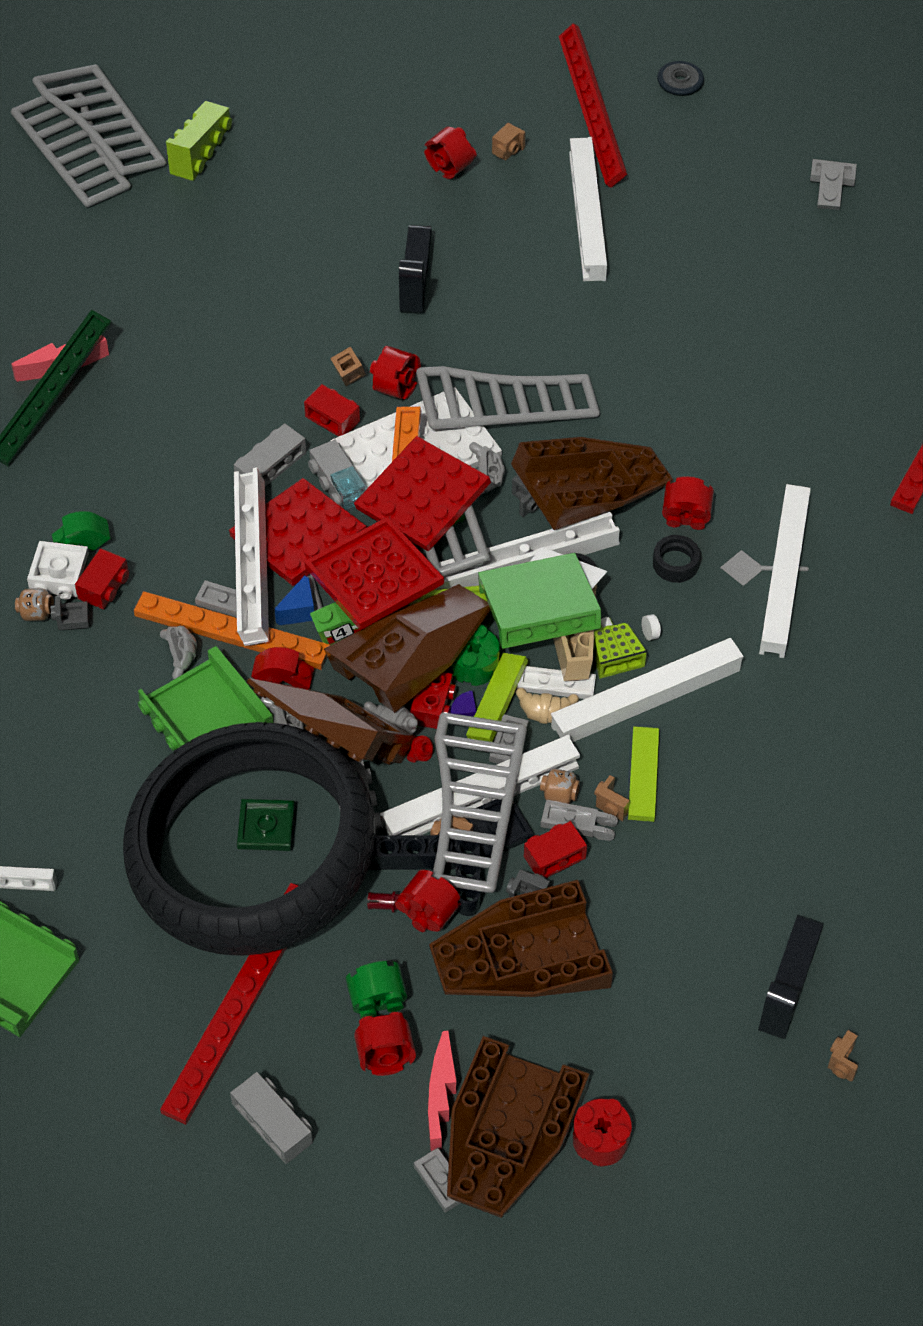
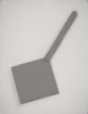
[720,550,809,586]

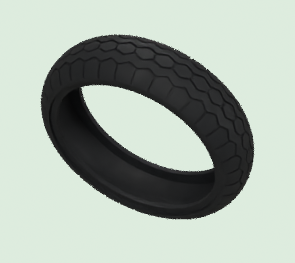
[123,722,376,956]

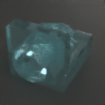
[330,466,365,510]

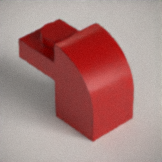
[251,647,314,689]

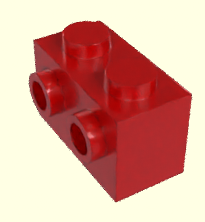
[304,384,360,437]
[75,548,129,610]
[411,672,456,729]
[524,821,587,878]

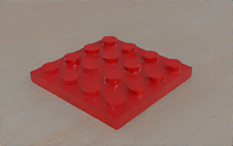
[354,436,491,552]
[229,478,366,586]
[304,517,444,630]

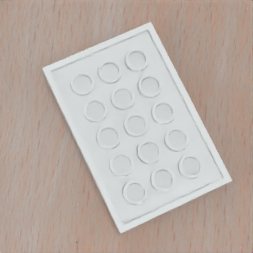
[330,387,502,487]

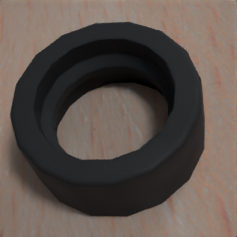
[653,535,700,582]

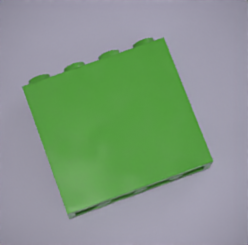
[478,553,601,649]
[138,646,273,751]
[0,901,79,1037]

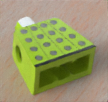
[593,617,646,679]

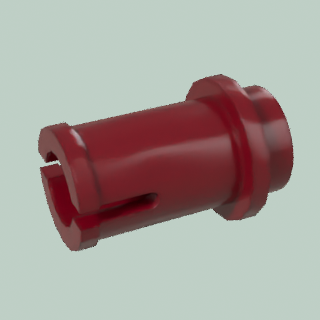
[367,891,399,913]

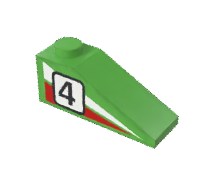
[310,603,393,645]

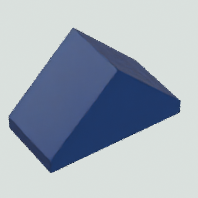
[275,575,314,625]

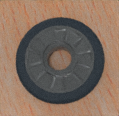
[657,61,704,95]

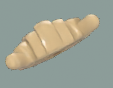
[516,688,579,724]

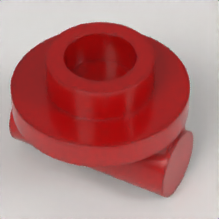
[406,735,433,763]

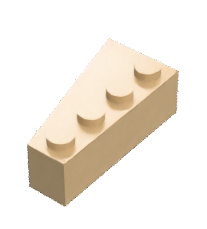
[553,584,597,681]

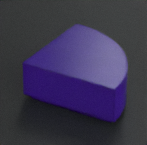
[450,691,476,717]

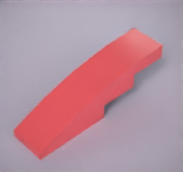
[11,336,109,382]
[428,1031,456,1151]

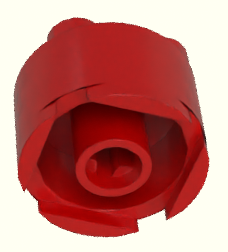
[424,127,477,179]
[370,345,421,399]
[662,477,714,530]
[395,870,461,932]
[354,1012,416,1076]
[572,1099,632,1166]

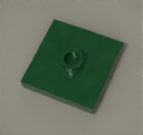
[237,799,294,851]

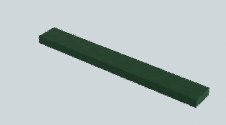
[0,309,112,467]

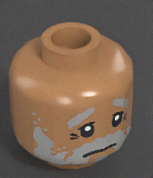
[15,588,54,621]
[540,768,580,804]

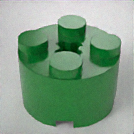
[449,625,500,686]
[345,961,407,1018]

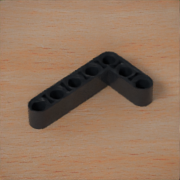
[399,225,432,313]
[368,835,480,917]
[758,915,824,1039]

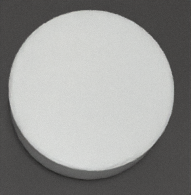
[641,614,661,641]

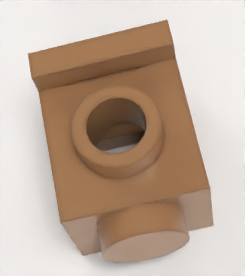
[492,123,526,160]
[330,347,366,386]

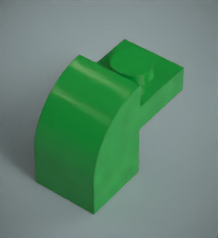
[52,511,111,551]

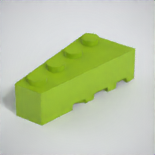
[166,101,232,181]

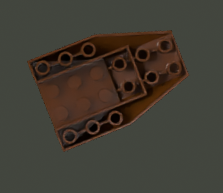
[511,437,673,530]
[324,584,491,713]
[247,678,416,765]
[429,880,613,997]
[447,1036,589,1218]

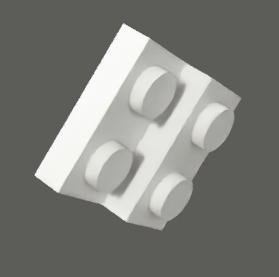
[27,541,89,600]

